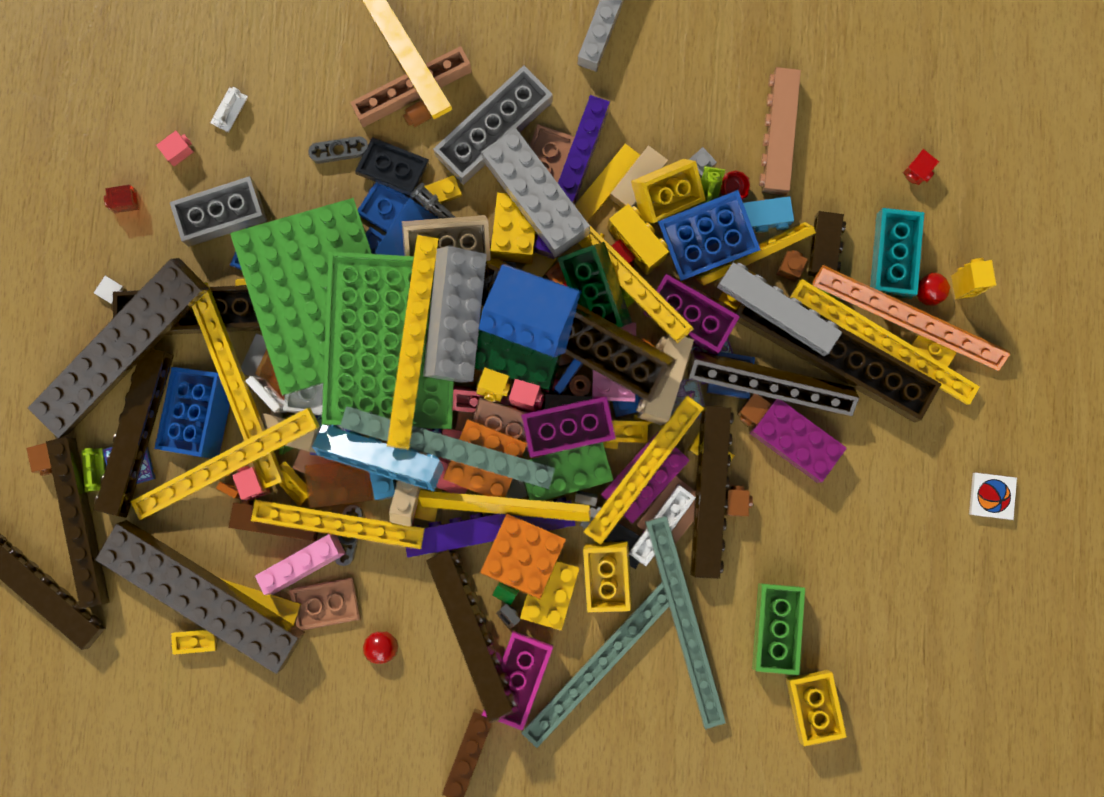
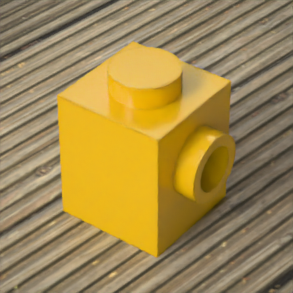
[476,368,511,402]

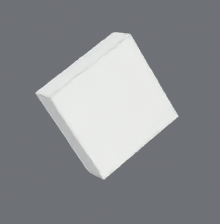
[94,276,125,304]

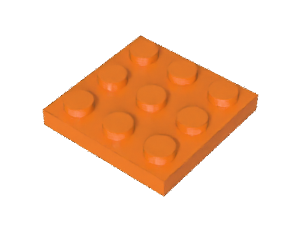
[443,419,527,498]
[480,514,566,599]

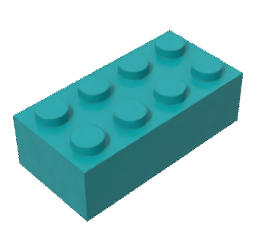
[870,208,924,299]

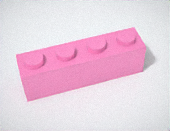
[255,534,346,595]

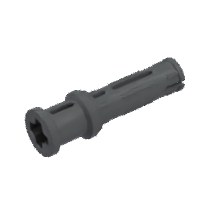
[410,182,455,219]

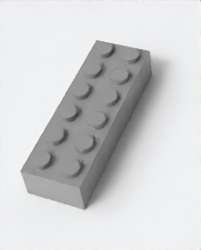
[433,66,553,185]
[481,128,590,258]
[423,246,487,382]

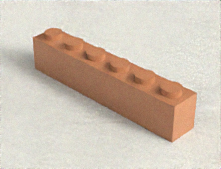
[350,46,472,128]
[759,67,801,196]

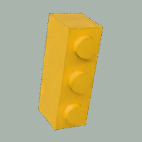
[951,258,996,300]

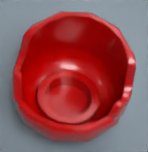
[720,170,750,200]
[917,273,950,306]
[363,631,398,664]

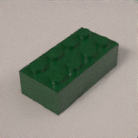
[558,242,632,328]
[474,329,562,392]

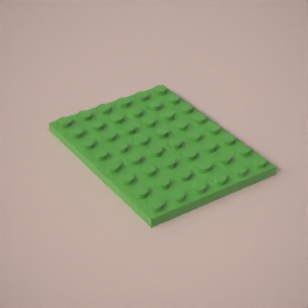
[230,198,372,396]
[322,252,453,429]

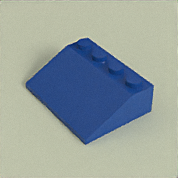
[658,190,760,281]
[479,264,580,357]
[154,367,230,459]

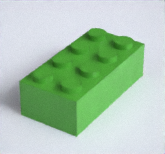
[524,442,613,501]
[752,583,805,675]

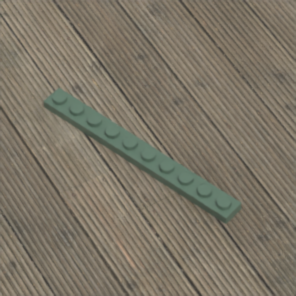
[340,406,555,489]
[645,516,726,729]
[521,582,669,748]

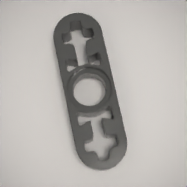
[308,136,368,164]
[334,505,363,566]

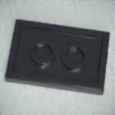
[355,137,429,196]

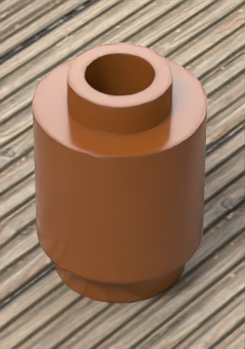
[403,100,432,128]
[569,375,591,396]

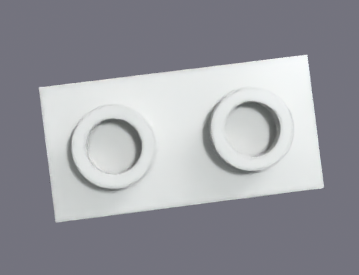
[210,87,248,132]

